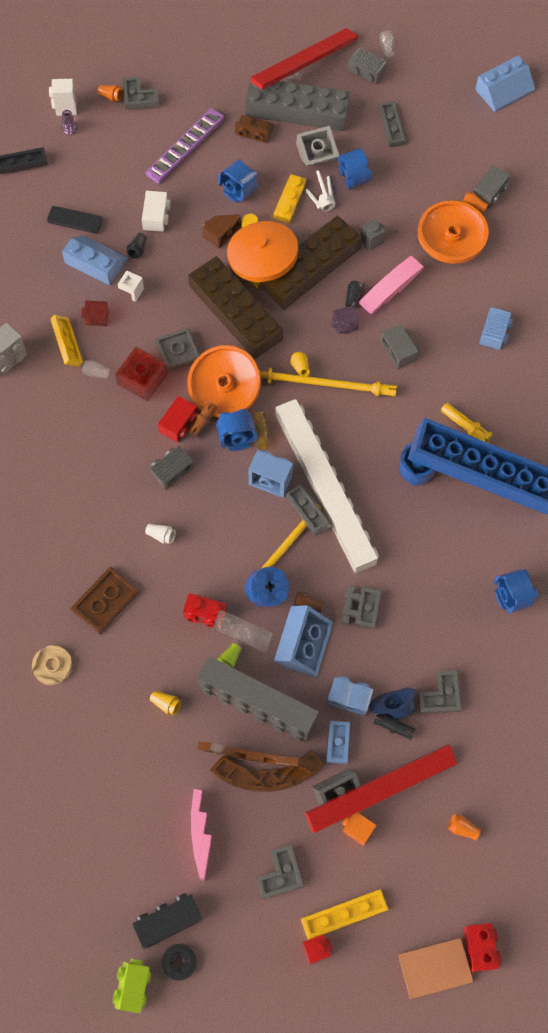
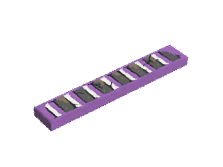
[146,108,224,184]

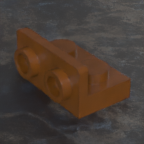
[235,115,274,143]

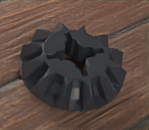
[162,944,197,981]

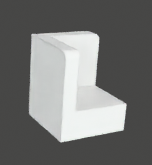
[118,271,144,302]

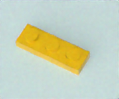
[273,174,307,223]
[51,315,83,367]

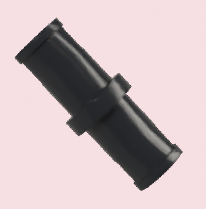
[373,714,416,740]

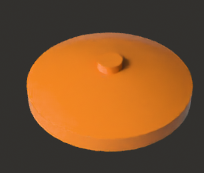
[418,201,489,264]
[227,221,299,282]
[187,345,261,419]

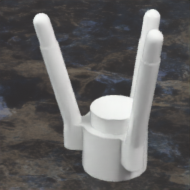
[306,170,336,212]

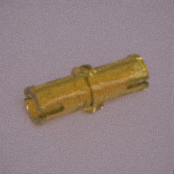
[254,411,269,450]

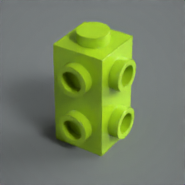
[113,959,151,1013]

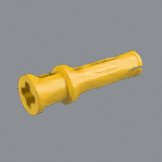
[441,402,493,443]

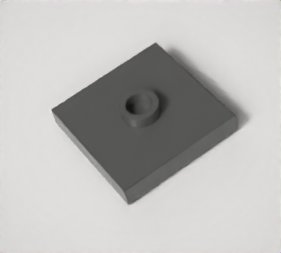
[154,328,200,372]

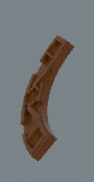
[197,741,314,770]
[210,749,326,792]

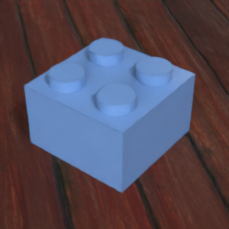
[248,450,293,498]

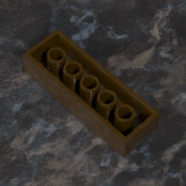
[260,215,362,310]
[188,256,283,360]

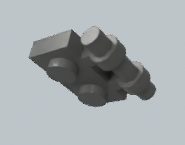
[341,586,381,629]

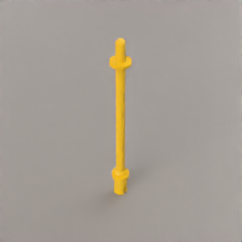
[260,367,397,397]

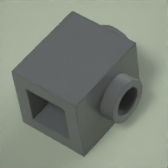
[360,219,386,251]

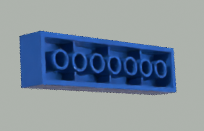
[408,418,548,515]

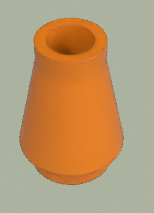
[97,85,124,102]
[462,191,488,213]
[448,814,481,841]

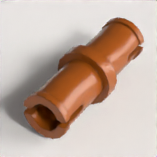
[188,401,218,438]

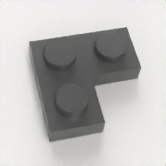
[123,77,159,109]
[418,671,461,714]
[257,845,304,900]

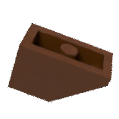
[202,214,241,249]

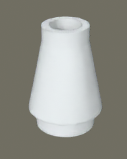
[145,523,176,544]

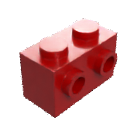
[183,593,227,629]
[463,923,502,973]

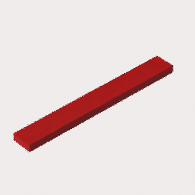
[251,28,358,90]
[305,745,457,833]

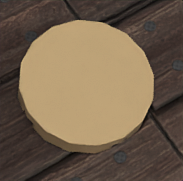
[32,645,73,685]

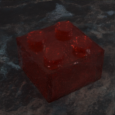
[115,346,168,402]

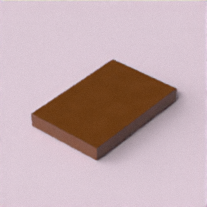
[70,566,139,635]

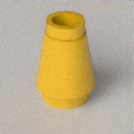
[290,352,310,377]
[150,690,181,715]

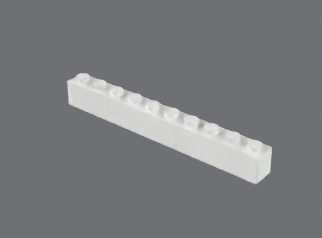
[275,399,379,574]

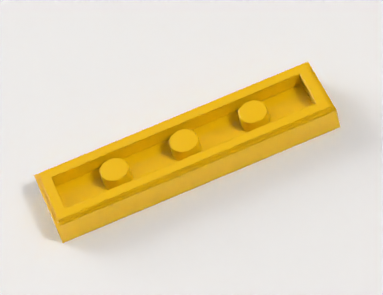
[301,889,389,940]

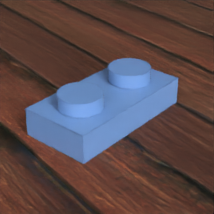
[326,721,350,765]

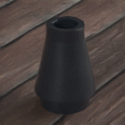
[127,233,147,259]
[345,281,365,309]

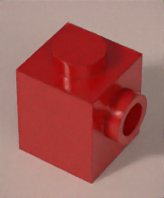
[302,934,333,965]

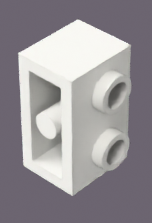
[49,79,77,116]
[142,191,171,232]

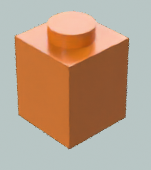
[342,813,376,846]

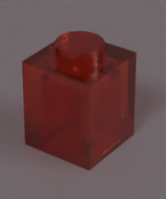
[81,300,109,327]

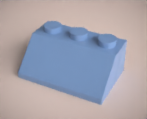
[475,55,535,112]
[62,235,128,285]
[274,606,333,677]

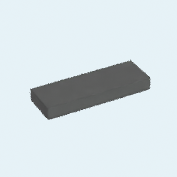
[378,101,406,148]
[285,484,331,537]

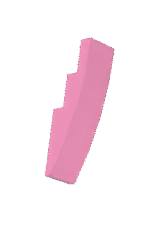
[358,256,424,315]
[191,789,212,881]

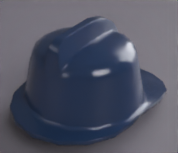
[370,687,417,719]

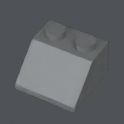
[296,126,339,166]

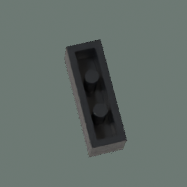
[132,893,203,950]

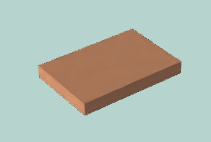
[398,938,473,999]

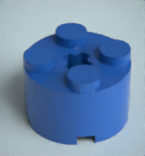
[337,148,372,189]
[218,159,258,202]
[216,409,258,451]
[399,442,436,486]
[244,567,289,607]
[494,569,538,614]

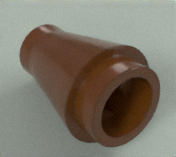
[293,591,324,613]

